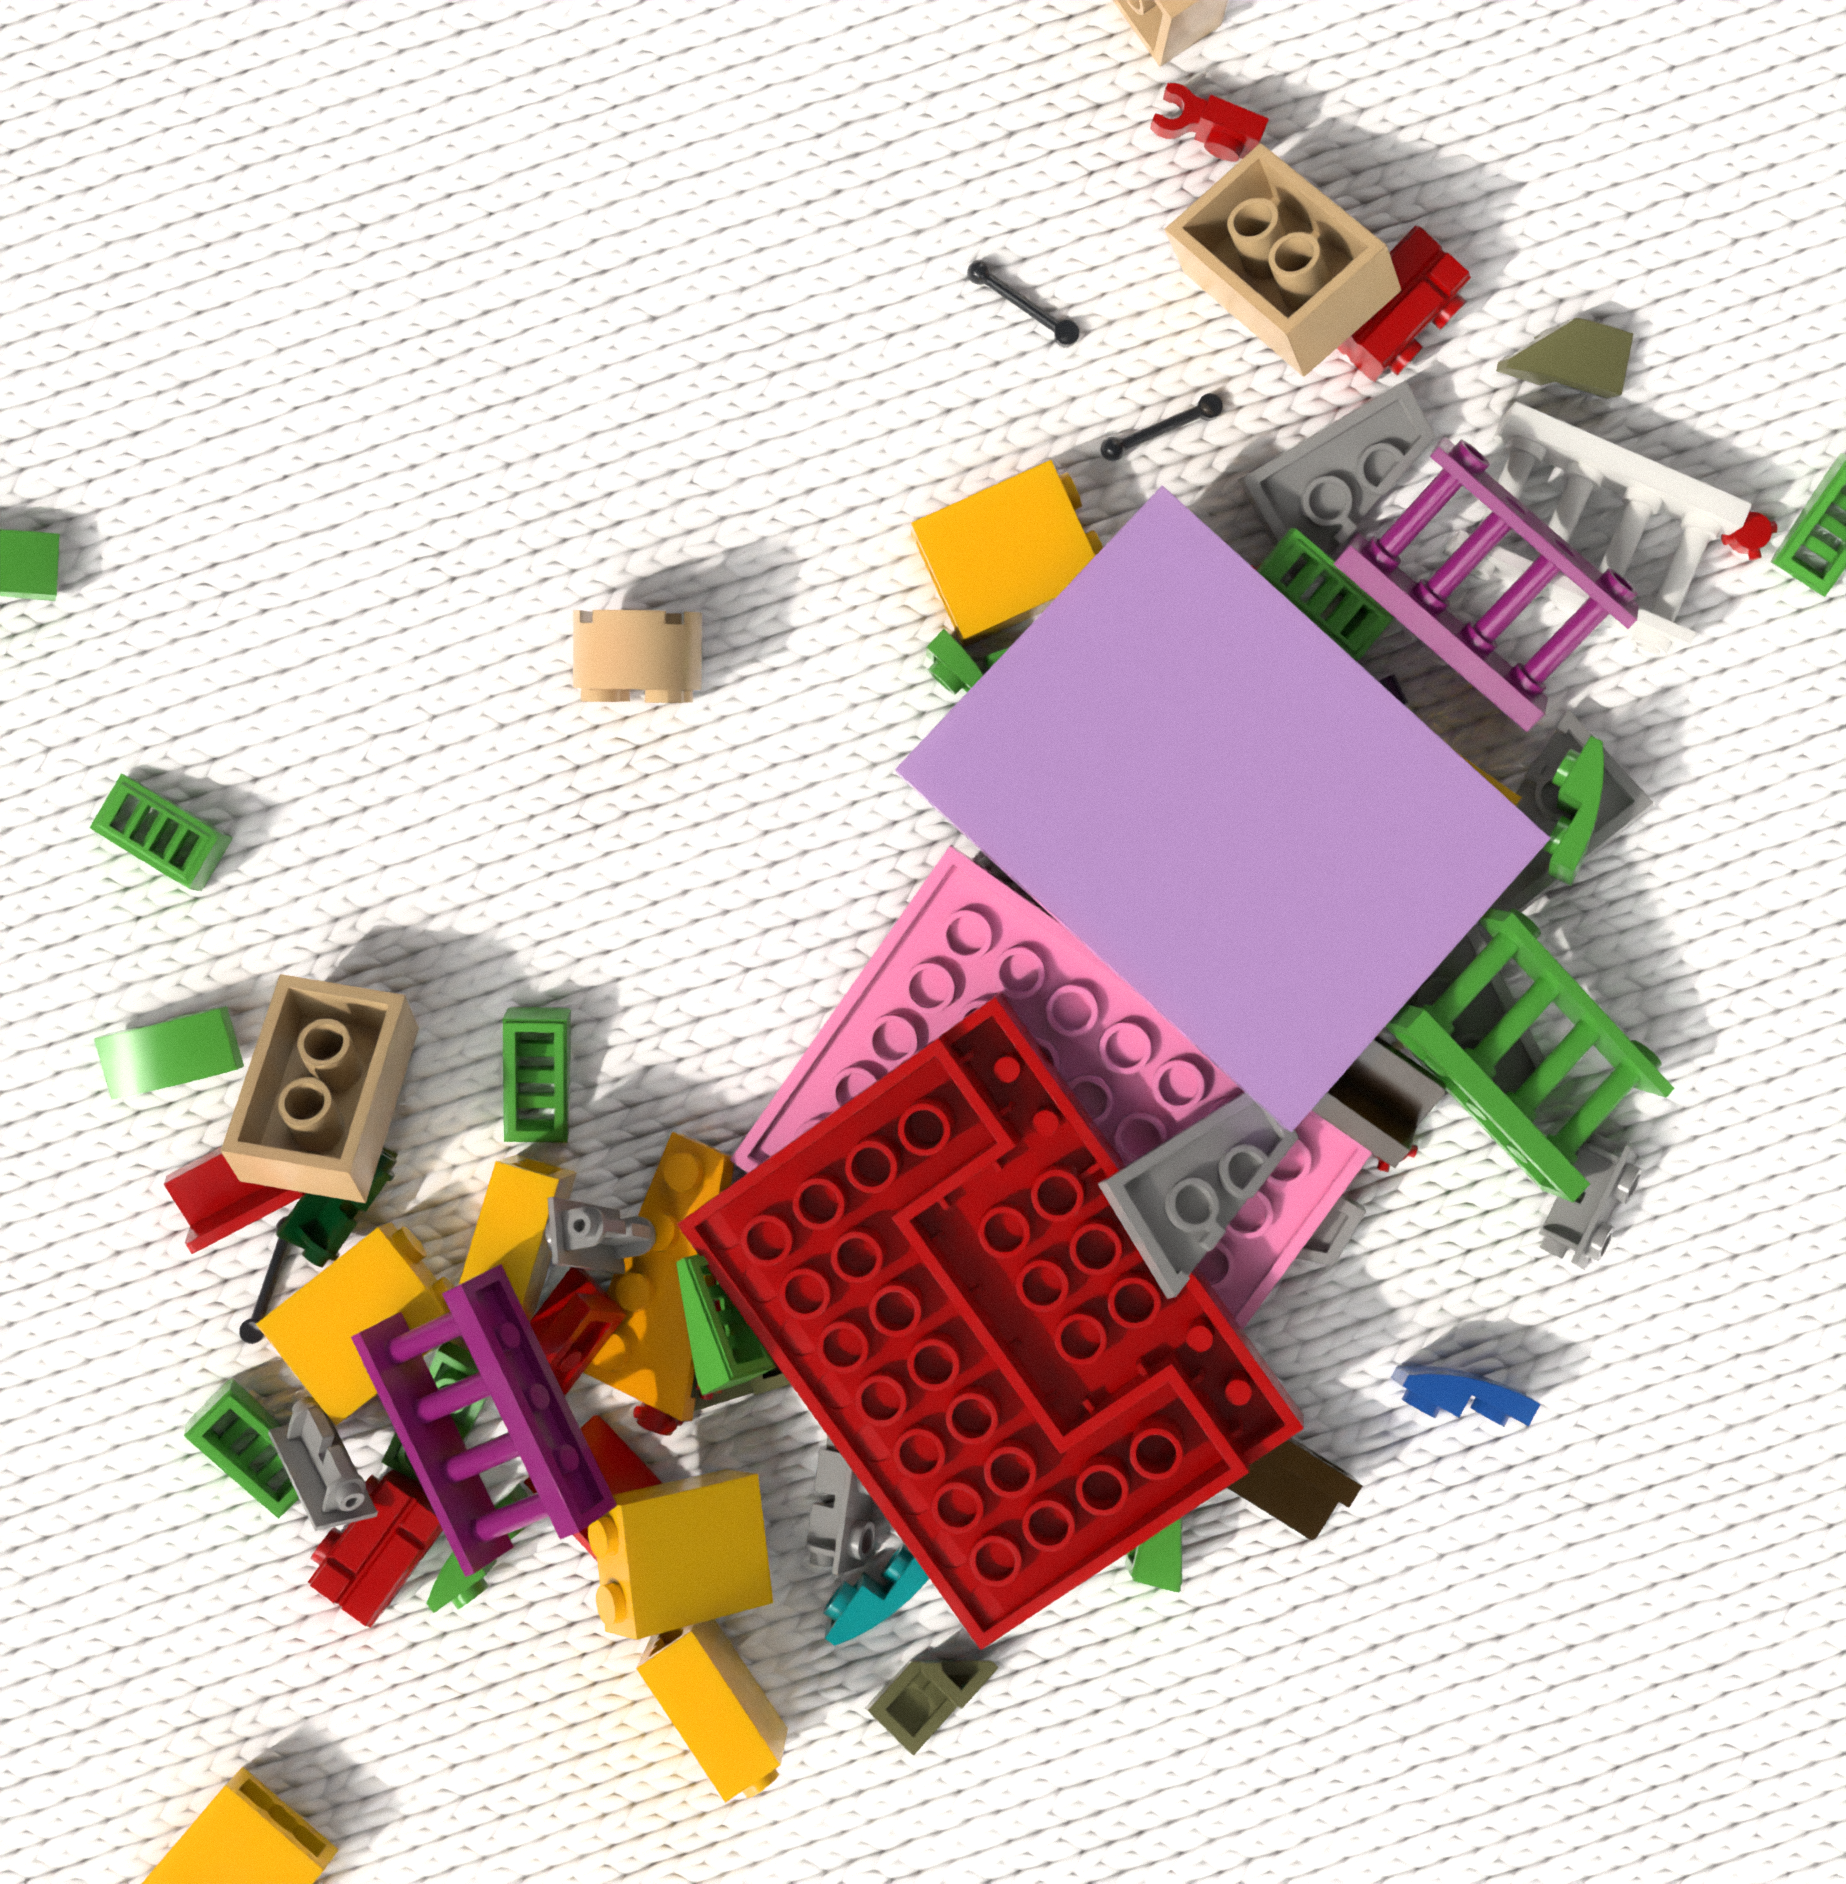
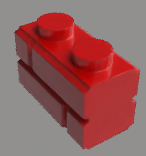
[1337,225,1471,382]
[308,1469,443,1628]

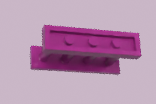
[1333,436,1639,732]
[351,1264,617,1577]

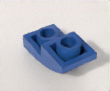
[1391,1365,1541,1427]

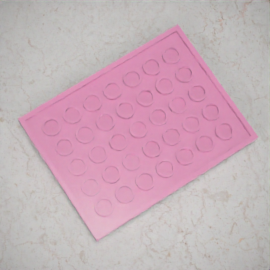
[730,845,1372,1329]

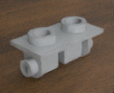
[1539,1133,1642,1270]
[545,1197,656,1274]
[268,1396,378,1531]
[805,1436,875,1575]

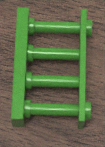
[1385,908,1675,1203]

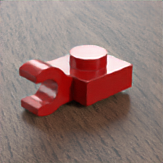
[1150,83,1269,162]

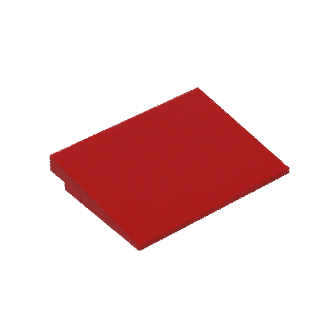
[677,992,1304,1650]

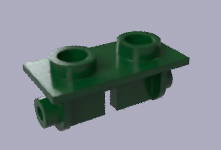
[275,1146,398,1268]

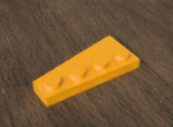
[583,1132,734,1421]

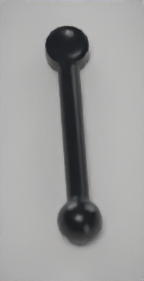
[967,260,1079,348]
[1100,393,1223,461]
[239,1216,290,1344]

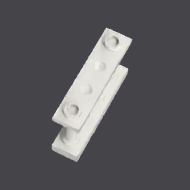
[1443,401,1752,656]

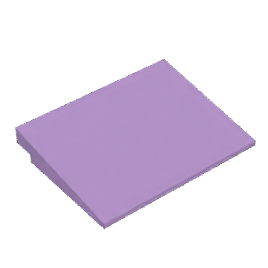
[895,485,1551,1132]

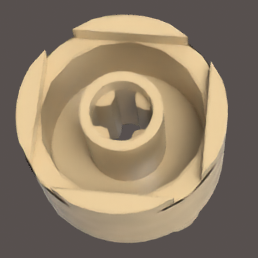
[573,610,702,703]

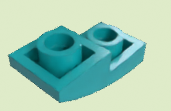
[822,1543,929,1646]

